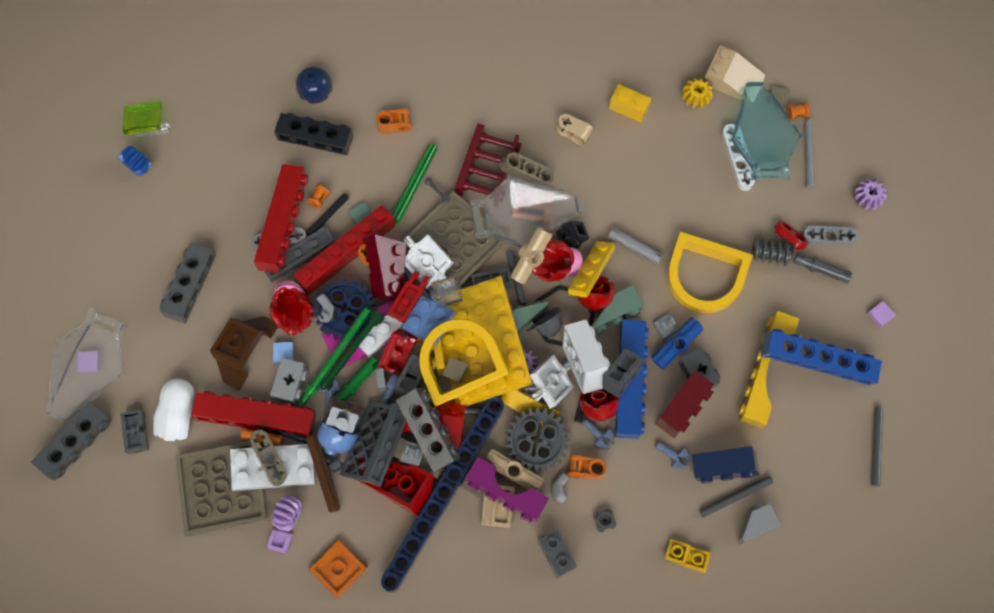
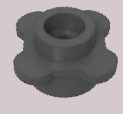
[593,509,616,532]

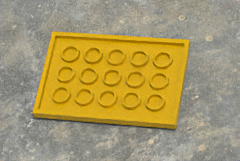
[432,276,533,406]

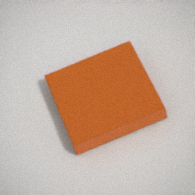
[309,539,367,599]

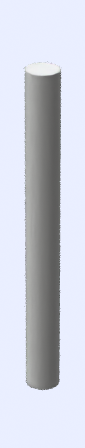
[805,120,814,188]

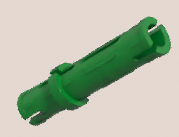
[335,356,379,401]

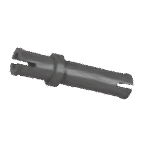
[793,252,852,284]

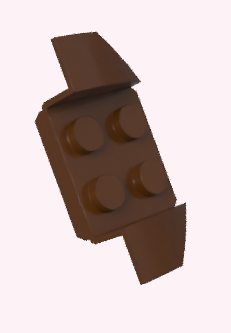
[210,316,277,390]

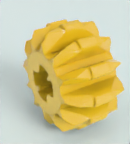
[682,77,713,109]

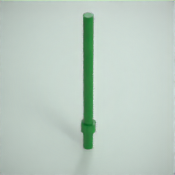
[297,307,371,406]

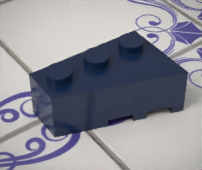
[692,446,760,484]

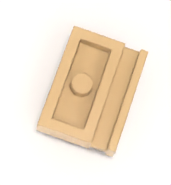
[481,485,515,529]

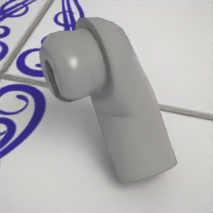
[317,294,335,323]
[551,472,569,504]

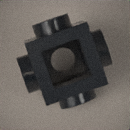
[556,221,589,249]

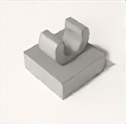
[653,313,680,340]
[400,441,424,467]

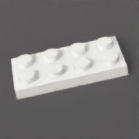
[230,444,315,491]

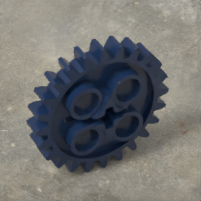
[313,278,376,340]

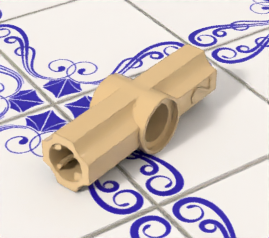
[510,226,552,284]
[485,449,544,491]

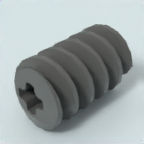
[752,237,794,267]

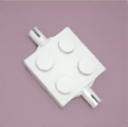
[403,235,455,289]
[530,354,574,408]

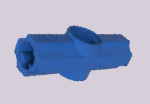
[651,317,704,370]

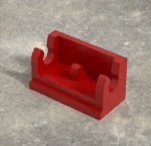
[378,329,418,374]

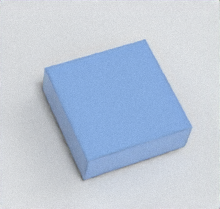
[273,342,294,363]

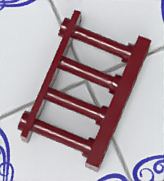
[455,123,522,207]

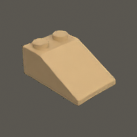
[703,45,765,105]

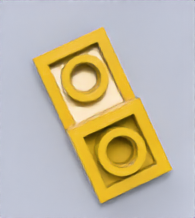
[665,539,711,574]

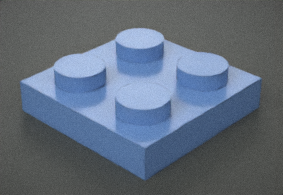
[402,295,456,346]

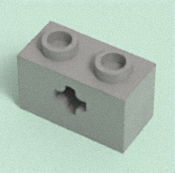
[270,358,308,405]

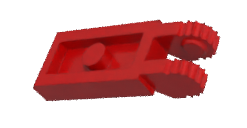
[387,271,430,324]

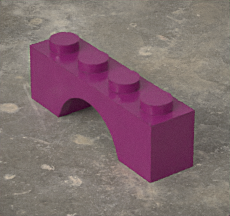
[466,457,549,523]

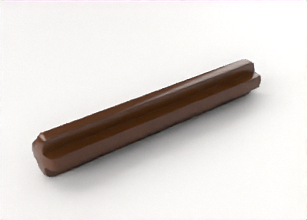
[306,435,340,513]

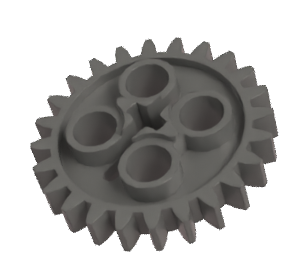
[505,407,570,472]

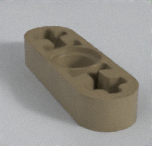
[250,430,287,486]

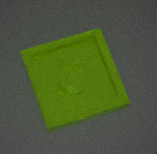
[122,101,162,135]

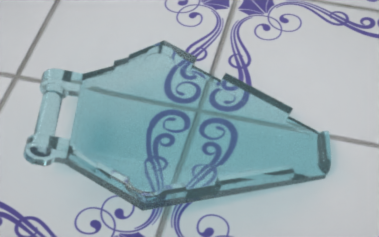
[731,82,802,180]

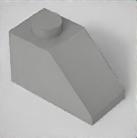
[738,503,781,544]

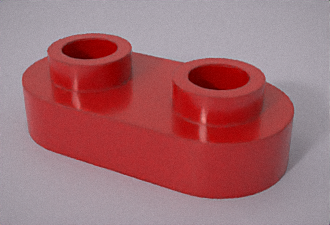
[774,220,809,250]

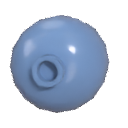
[317,419,359,456]

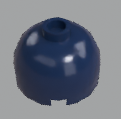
[296,66,332,104]

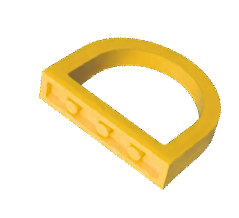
[667,231,753,313]
[420,319,510,407]

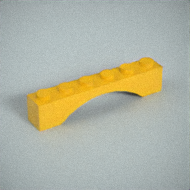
[738,311,800,429]

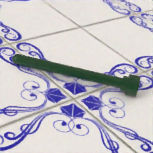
[320,309,385,390]

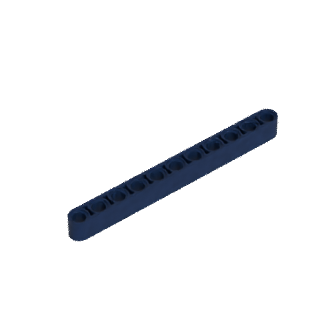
[381,397,504,593]

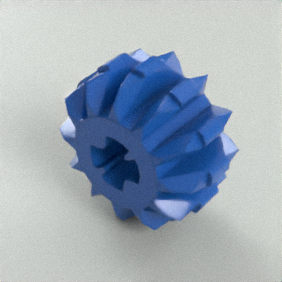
[118,146,152,176]

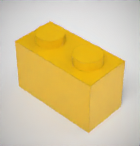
[609,84,652,123]

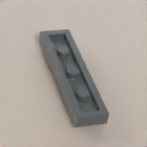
[264,226,335,283]

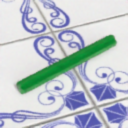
[392,143,437,224]

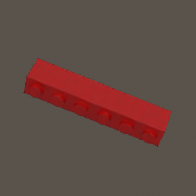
[254,164,308,273]
[293,205,396,296]
[191,391,316,437]

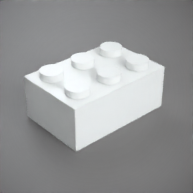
[562,320,610,394]

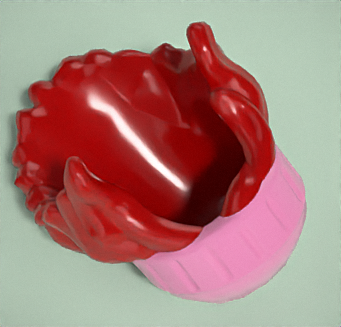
[532,240,583,282]
[269,281,313,335]

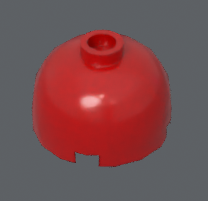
[577,276,615,311]
[579,389,619,422]

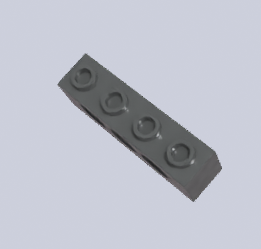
[160,242,216,324]
[396,387,460,472]
[31,401,112,481]

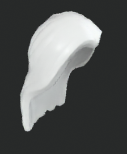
[153,379,195,441]

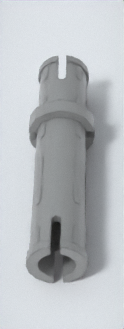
[608,227,663,265]

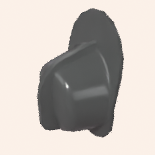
[526,307,563,337]

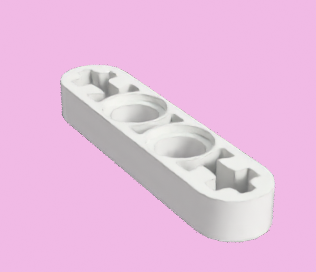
[722,124,755,191]

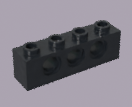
[274,113,353,155]

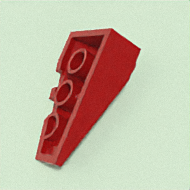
[385,401,466,449]
[351,458,434,516]

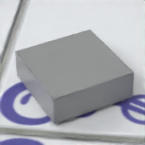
[376,368,387,393]

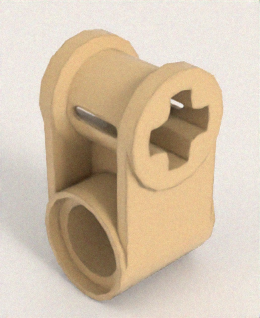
[556,114,593,145]

